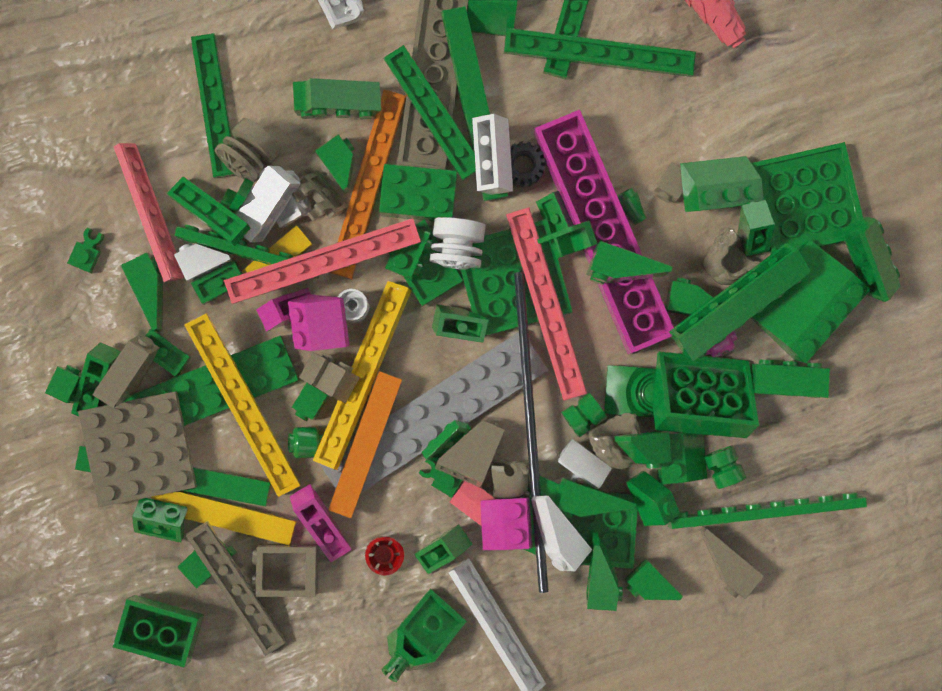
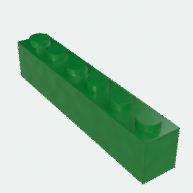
[669,243,811,361]

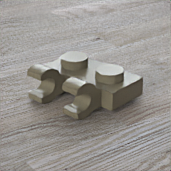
[292,171,348,221]

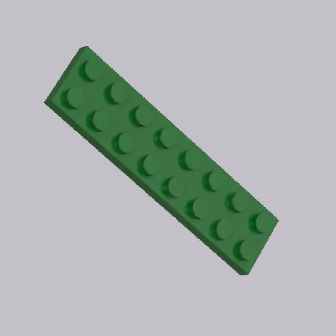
[105,335,299,426]

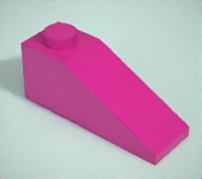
[289,484,352,562]

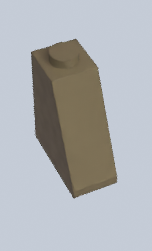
[93,335,160,408]
[435,420,504,488]

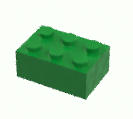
[379,164,457,222]
[113,595,204,668]

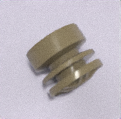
[215,118,281,184]

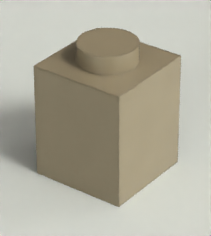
[654,162,683,203]

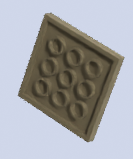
[78,391,197,507]

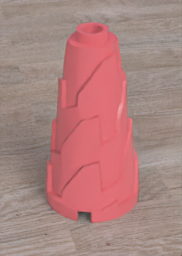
[685,0,747,48]

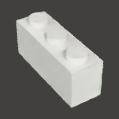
[472,114,513,195]
[234,166,301,243]

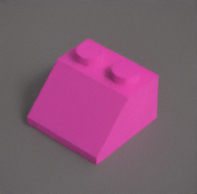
[288,294,350,351]
[480,498,533,550]

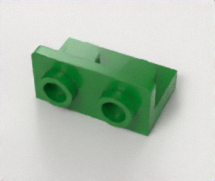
[385,229,433,280]
[132,498,188,543]

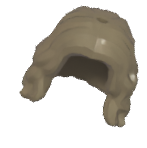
[703,228,760,285]
[589,413,641,469]

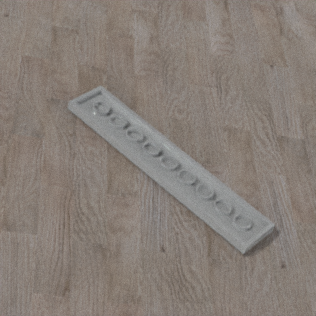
[319,332,548,492]

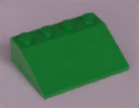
[751,240,870,363]
[653,351,759,439]

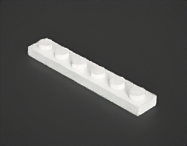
[448,559,546,691]

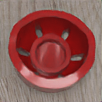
[365,536,404,576]

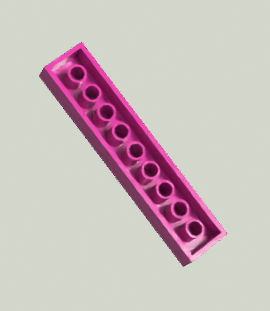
[533,109,674,354]

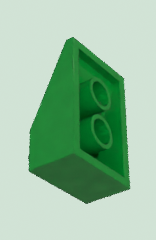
[586,241,673,285]

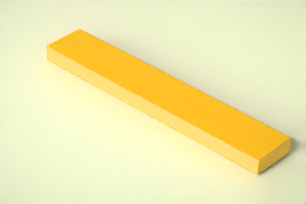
[151,491,297,545]

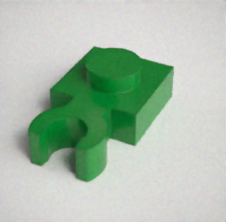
[67,227,104,274]
[419,460,462,498]

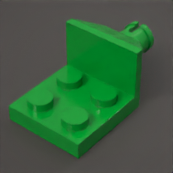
[381,588,467,682]

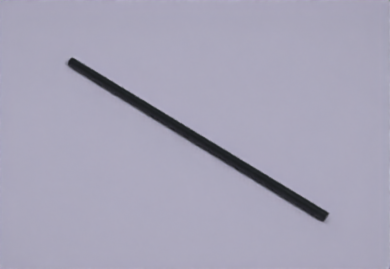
[514,272,549,593]

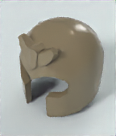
[491,460,529,499]

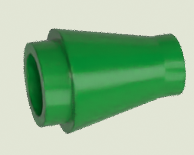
[617,187,647,225]

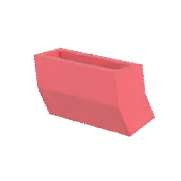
[450,481,496,526]

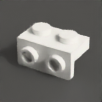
[318,0,364,30]

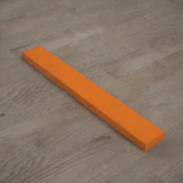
[330,89,407,280]

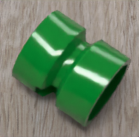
[561,393,607,438]
[704,445,747,489]

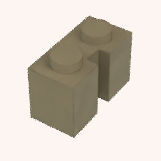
[299,352,360,403]

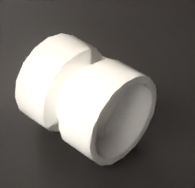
[338,289,370,323]

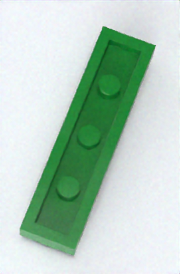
[167,176,251,246]

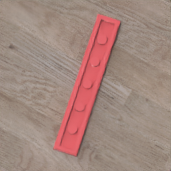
[114,143,185,282]

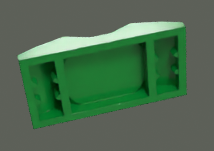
[604,365,656,417]

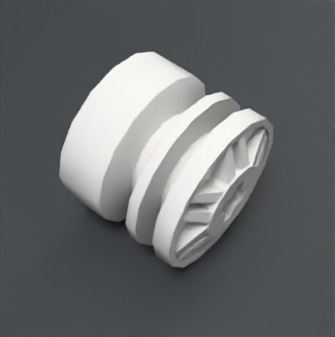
[430,218,486,269]

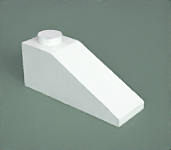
[531,496,592,571]

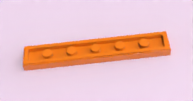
[328,371,402,518]

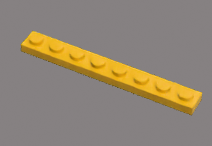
[313,281,412,470]
[184,313,301,497]

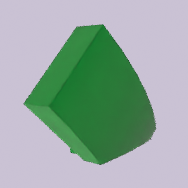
[220,178,254,211]

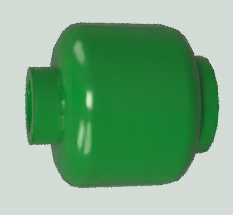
[288,426,323,459]

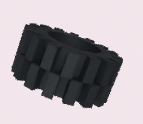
[510,141,546,188]

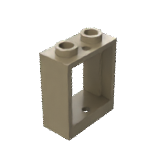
[252,544,319,597]

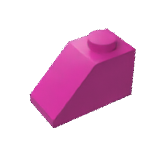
[256,288,311,332]

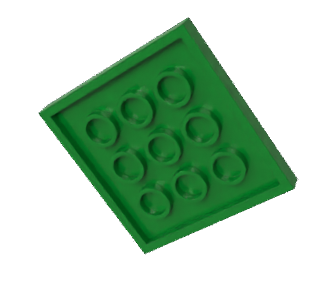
[751,142,863,255]
[460,219,572,336]

